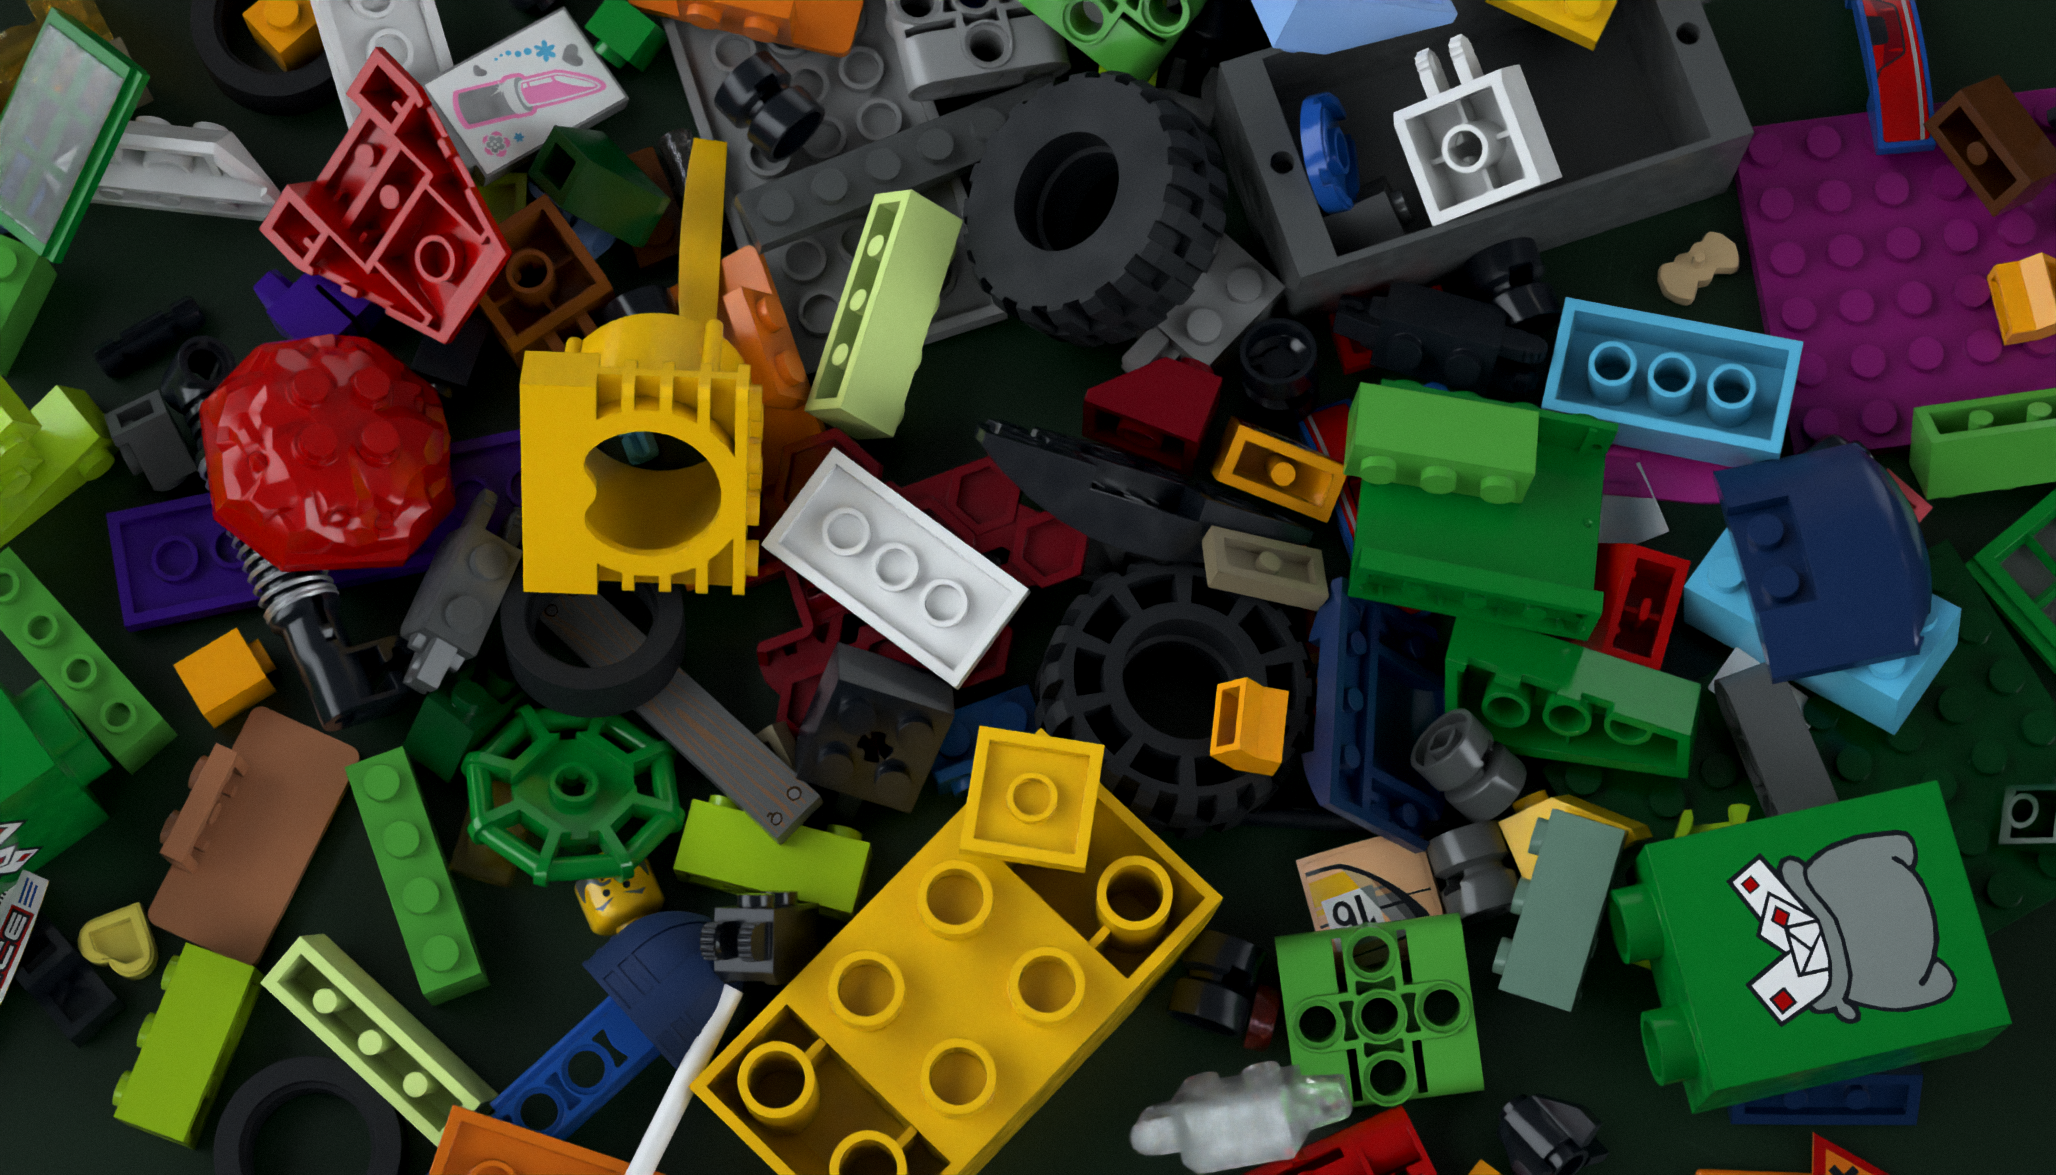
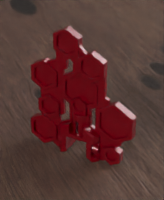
[745,427,1090,740]

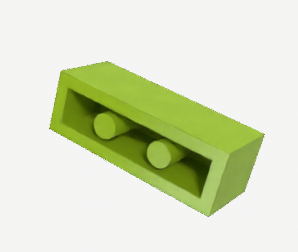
[673,795,873,923]
[112,942,265,1150]

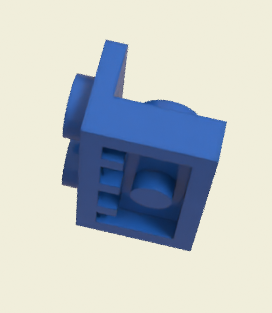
[930,684,1037,798]

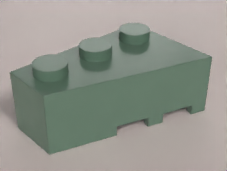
[1492,808,1629,1012]

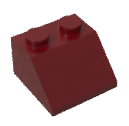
[1082,357,1223,477]

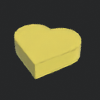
[77,902,159,980]

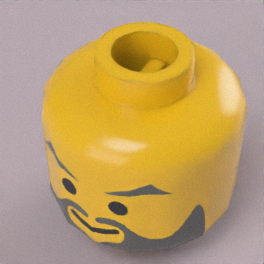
[574,852,665,936]

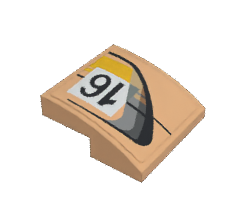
[1296,833,1446,978]

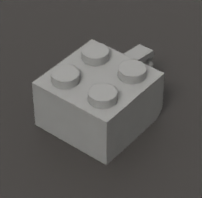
[1121,233,1285,375]

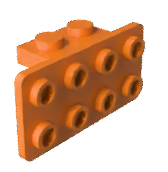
[627,0,865,58]
[670,245,826,496]

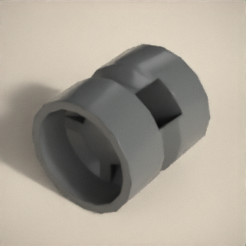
[1410,708,1527,823]
[1426,820,1519,927]

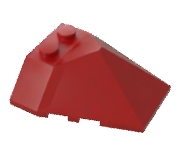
[259,47,512,344]

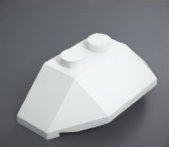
[46,116,281,221]

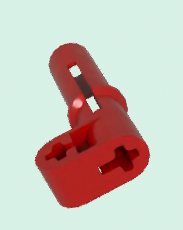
[1241,1104,1437,1175]

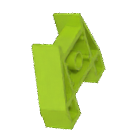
[0,375,120,548]

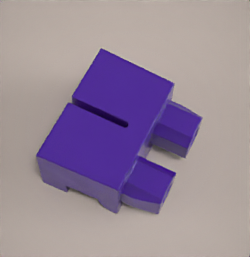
[253,268,387,340]

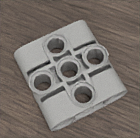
[885,0,1071,102]

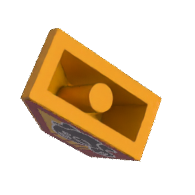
[1209,415,1347,523]

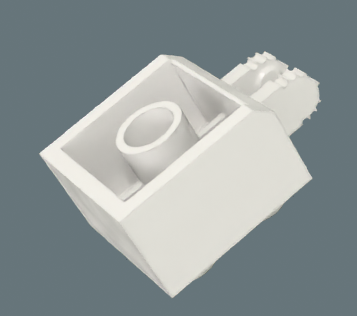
[1393,34,1562,226]

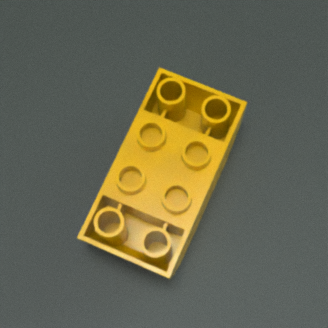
[688,728,1223,1175]

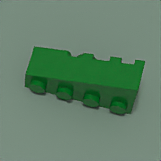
[1445,617,1701,779]

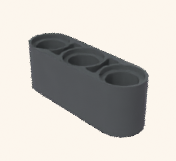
[1714,662,1839,818]

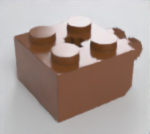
[476,193,616,372]

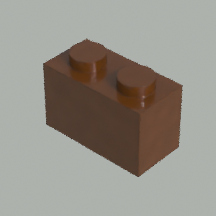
[1923,74,2056,217]

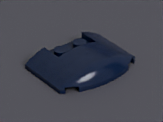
[1713,442,1932,684]
[1301,576,1446,854]

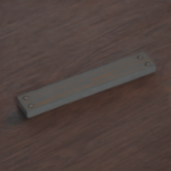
[538,592,824,846]

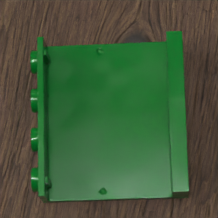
[1347,379,1618,641]

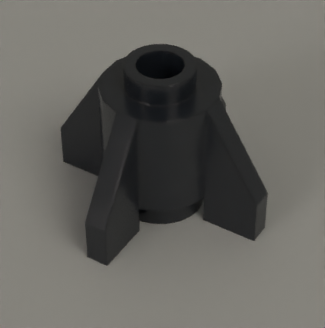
[1496,1093,1610,1175]

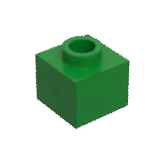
[584,0,667,73]

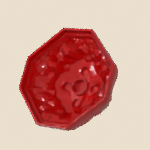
[199,334,456,572]

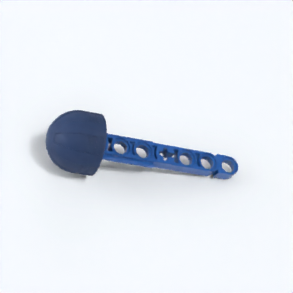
[426,911,753,1175]

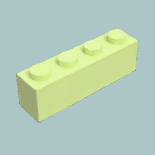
[804,189,963,440]
[260,934,499,1147]

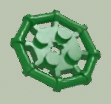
[461,704,686,887]

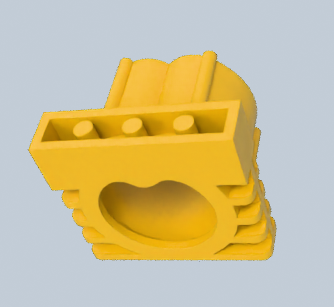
[520,313,764,595]

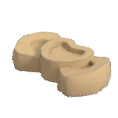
[1657,232,1740,306]

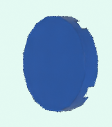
[1300,92,1360,214]

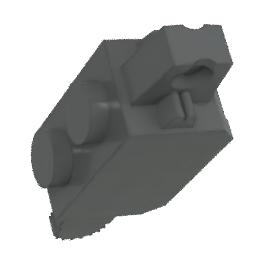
[400,488,523,694]

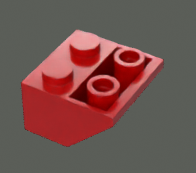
[1539,543,1691,671]

